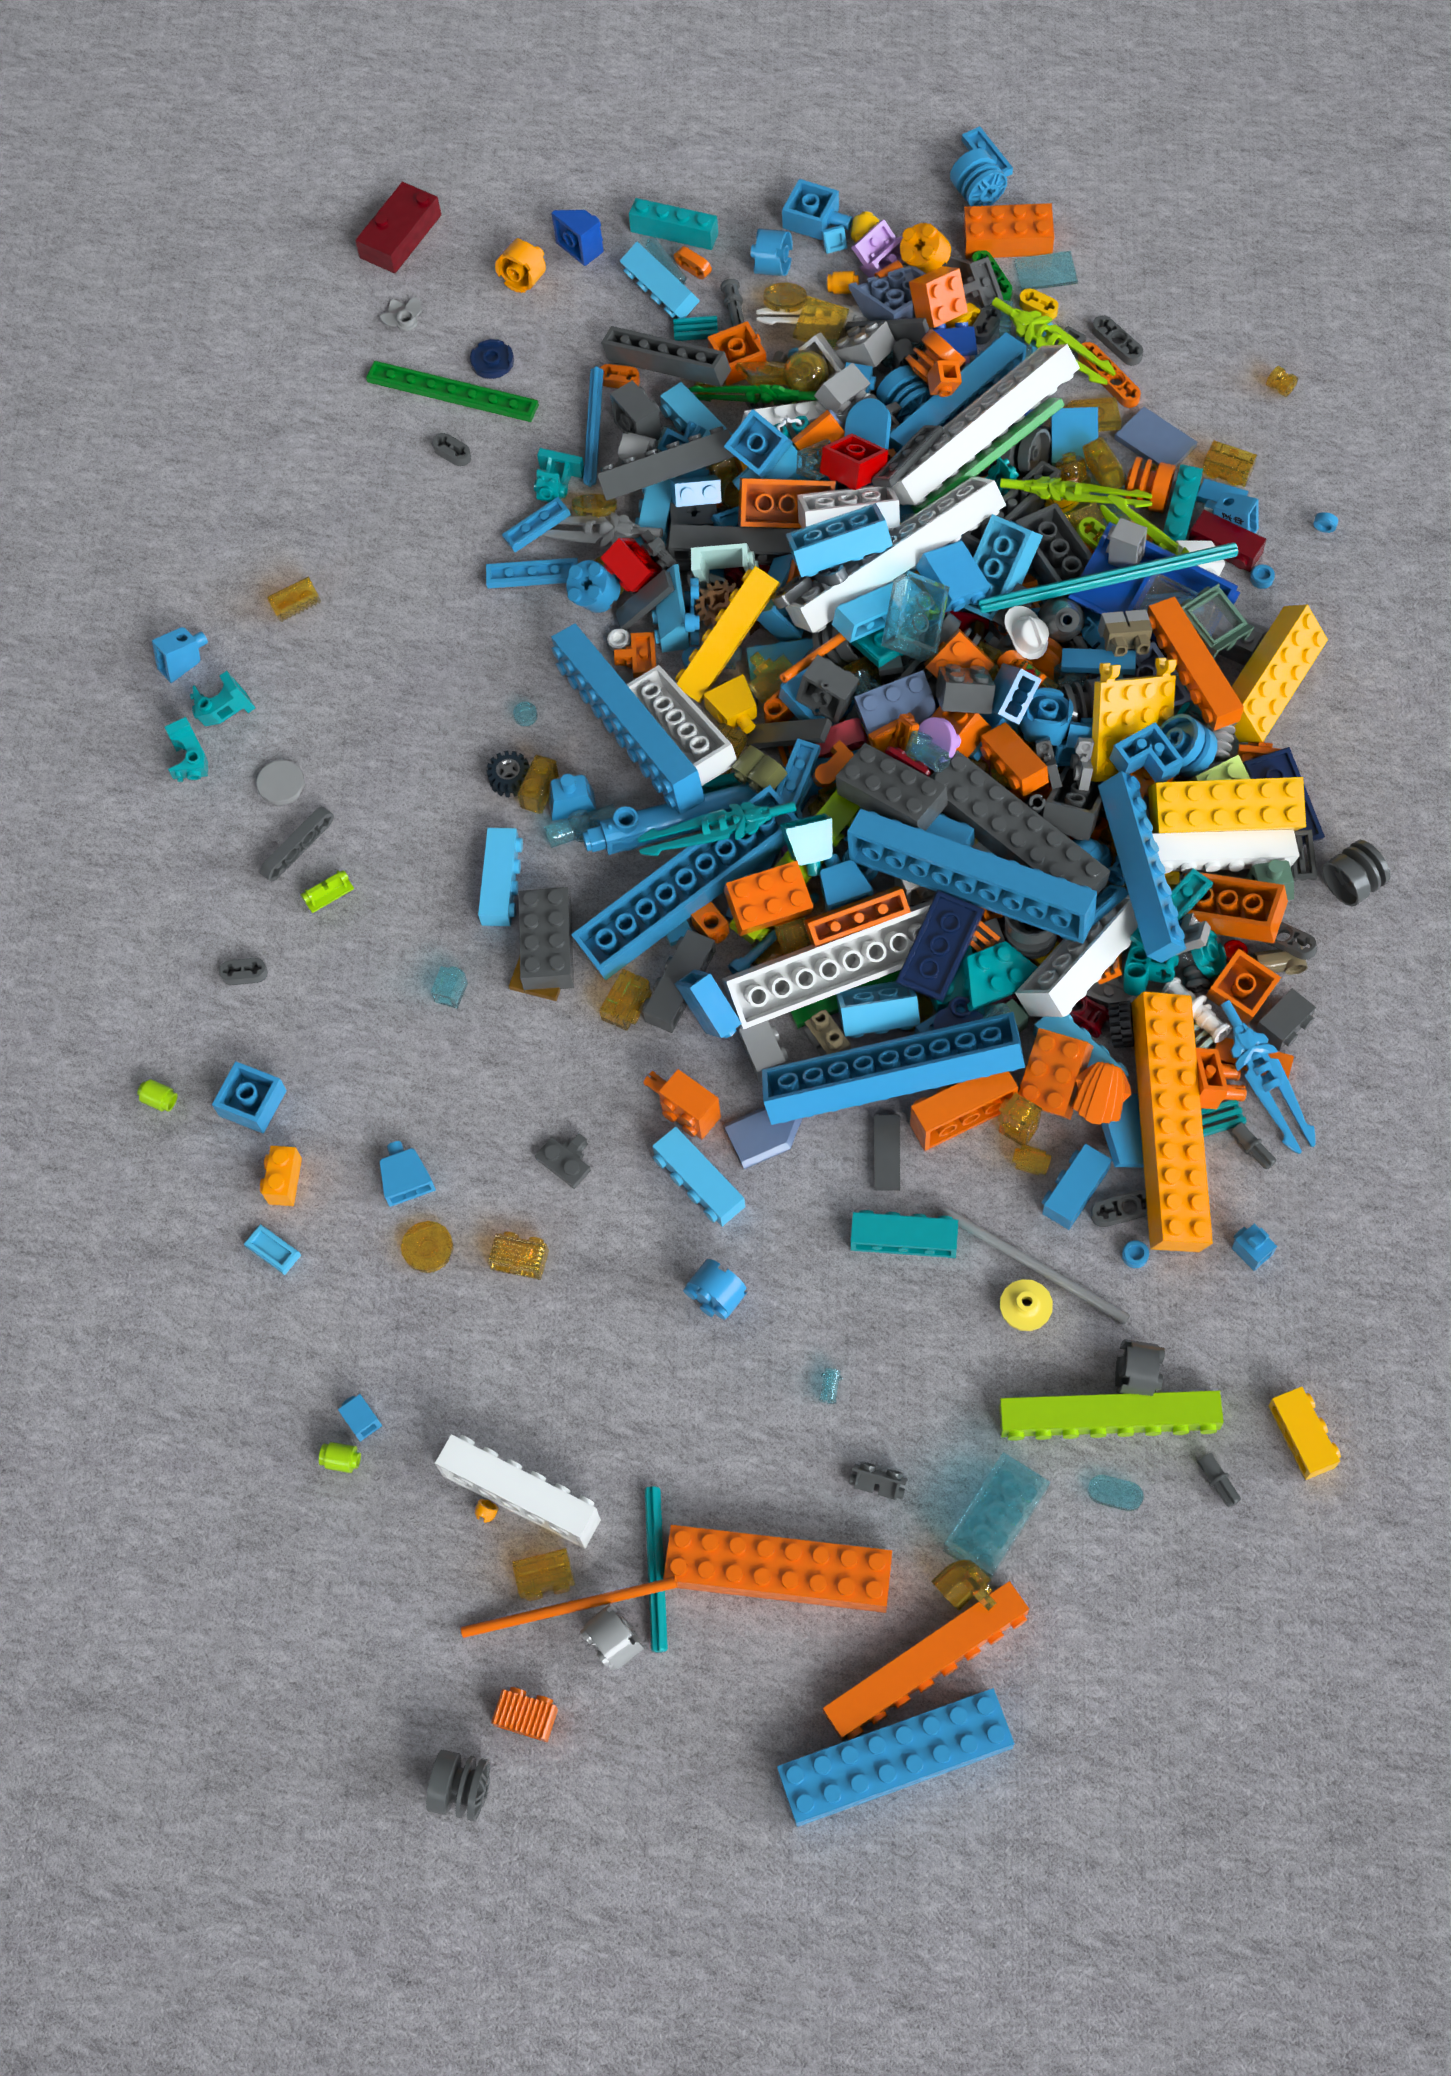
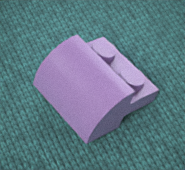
[851,219,904,278]

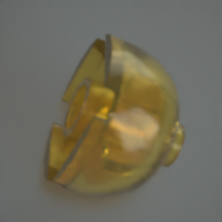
[783,350,829,391]

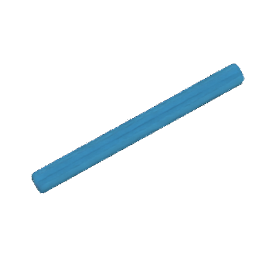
[583,366,604,487]

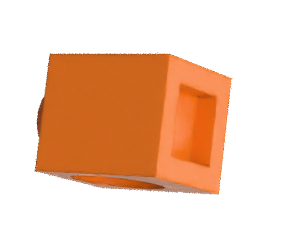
[691,902,730,943]

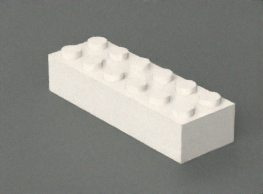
[627,665,737,786]
[1015,895,1138,1017]
[435,1434,601,1549]

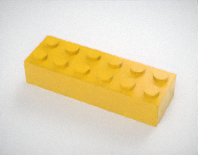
[1232,604,1328,742]
[1148,777,1306,834]

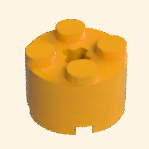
[900,223,951,273]
[495,238,546,293]

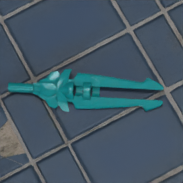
[637,801,797,856]

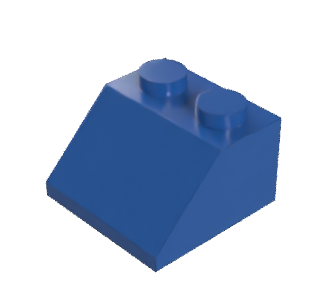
[551,210,604,266]
[933,322,978,356]

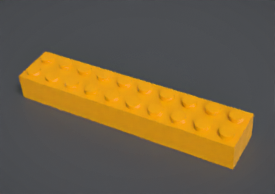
[1131,992,1213,1252]

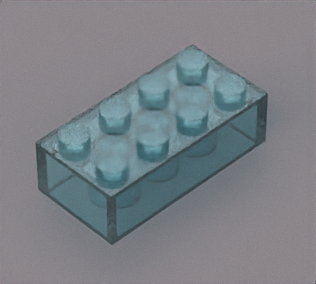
[943,1452,1051,1581]

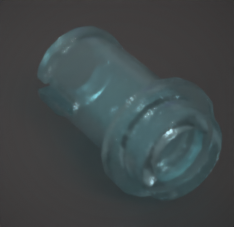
[819,1368,842,1404]

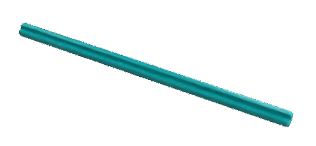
[978,542,1238,613]

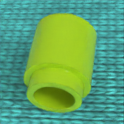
[137,1079,178,1112]
[319,1442,361,1473]

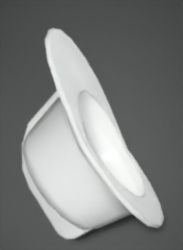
[1004,606,1049,660]

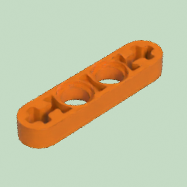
[1077,342,1141,408]

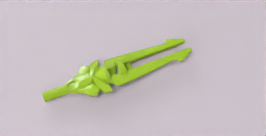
[992,297,1116,385]
[1000,476,1152,508]
[1100,494,1189,588]

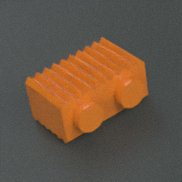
[491,1687,558,1742]

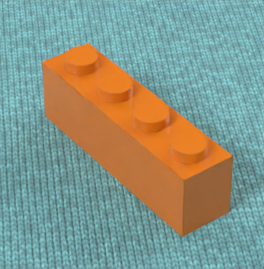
[803,886,911,947]

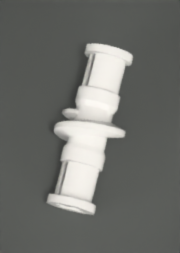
[1162,977,1232,1043]

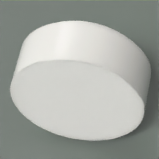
[607,628,631,652]

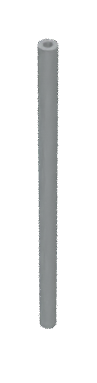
[941,1207,1130,1324]

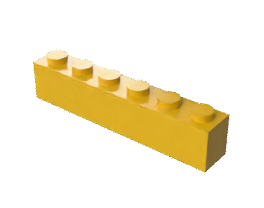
[675,566,780,703]

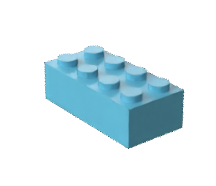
[786,503,893,577]
[964,514,1043,620]

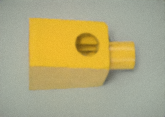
[703,674,757,734]

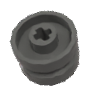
[1000,424,1052,477]

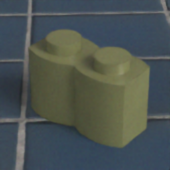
[731,745,788,794]

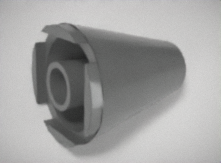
[1037,596,1085,644]

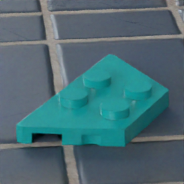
[963,941,1038,1012]

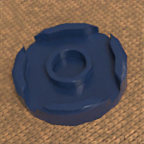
[470,339,514,379]

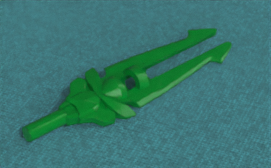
[688,384,818,405]

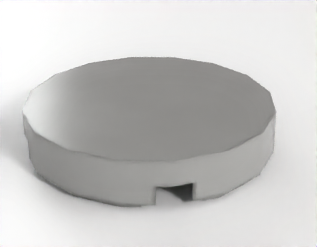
[256,760,305,806]

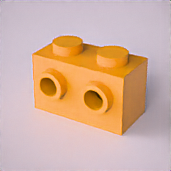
[260,1146,302,1206]

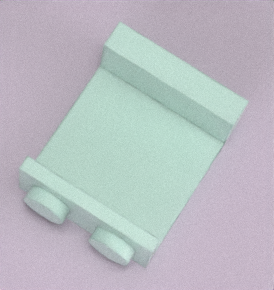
[691,543,759,588]

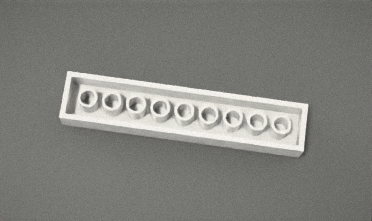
[892,344,1079,506]
[785,476,1006,633]
[722,899,977,1029]

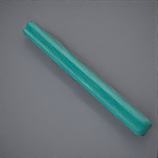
[644,1486,668,1653]

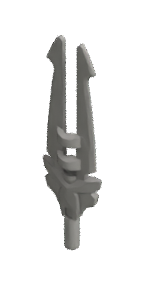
[541,513,663,547]

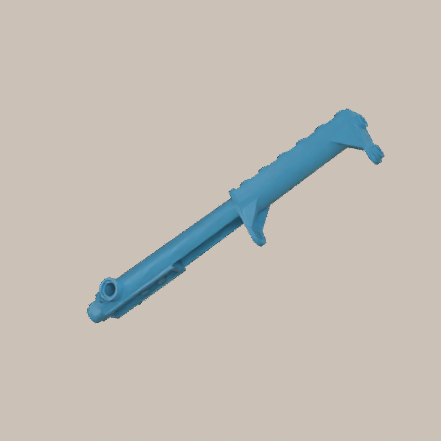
[582,745,871,855]

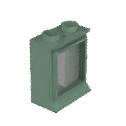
[1180,584,1255,659]

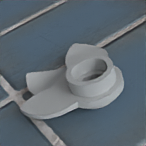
[380,297,422,331]

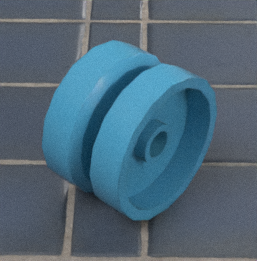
[1160,714,1218,778]

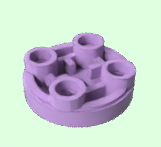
[914,717,961,767]

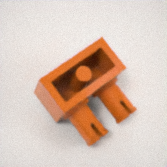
[1196,1048,1247,1109]

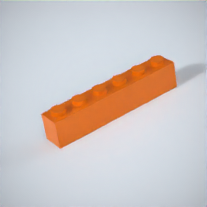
[1147,596,1244,731]

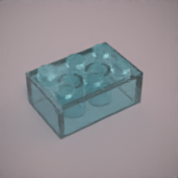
[881,570,950,662]

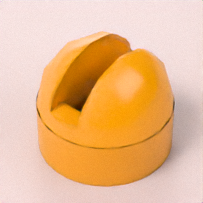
[475,1499,499,1523]

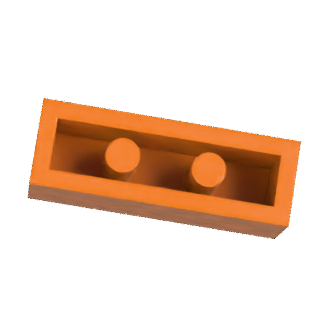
[980,722,1049,797]

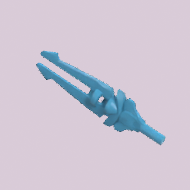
[1221,1000,1316,1154]

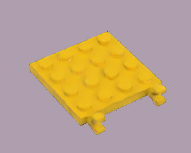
[1091,657,1176,782]

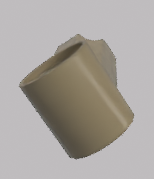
[1253,945,1308,975]

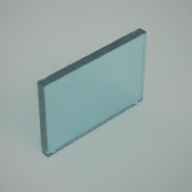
[1014,251,1078,292]

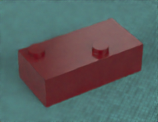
[355,181,442,274]

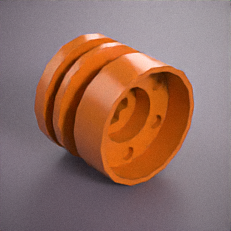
[905,328,966,384]
[1124,456,1176,513]

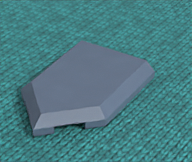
[723,1107,803,1169]

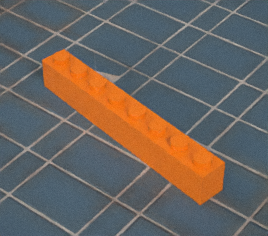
[823,1581,1029,1742]

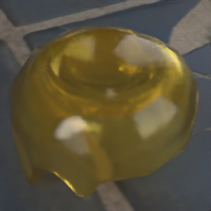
[720,474,740,509]

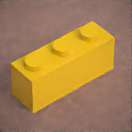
[1268,1387,1341,1480]

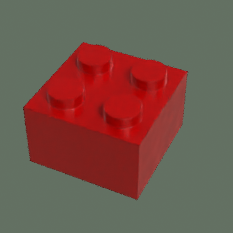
[819,433,889,490]
[600,538,662,592]

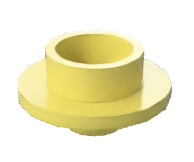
[1000,1279,1053,1331]

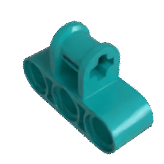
[1123,942,1179,996]

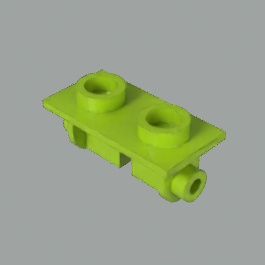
[300,870,354,913]

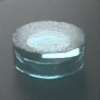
[513,702,538,726]

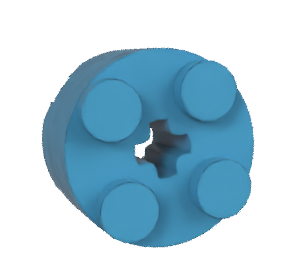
[751,228,793,276]
[566,560,621,613]
[1020,688,1074,746]
[683,1259,747,1320]

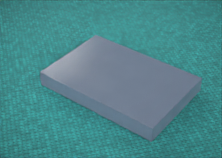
[1115,407,1198,468]

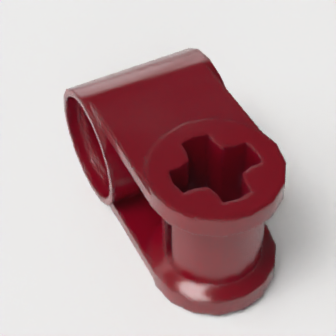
[1069,996,1109,1038]

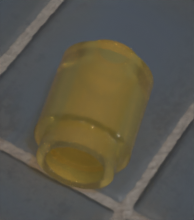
[1012,1144,1052,1176]

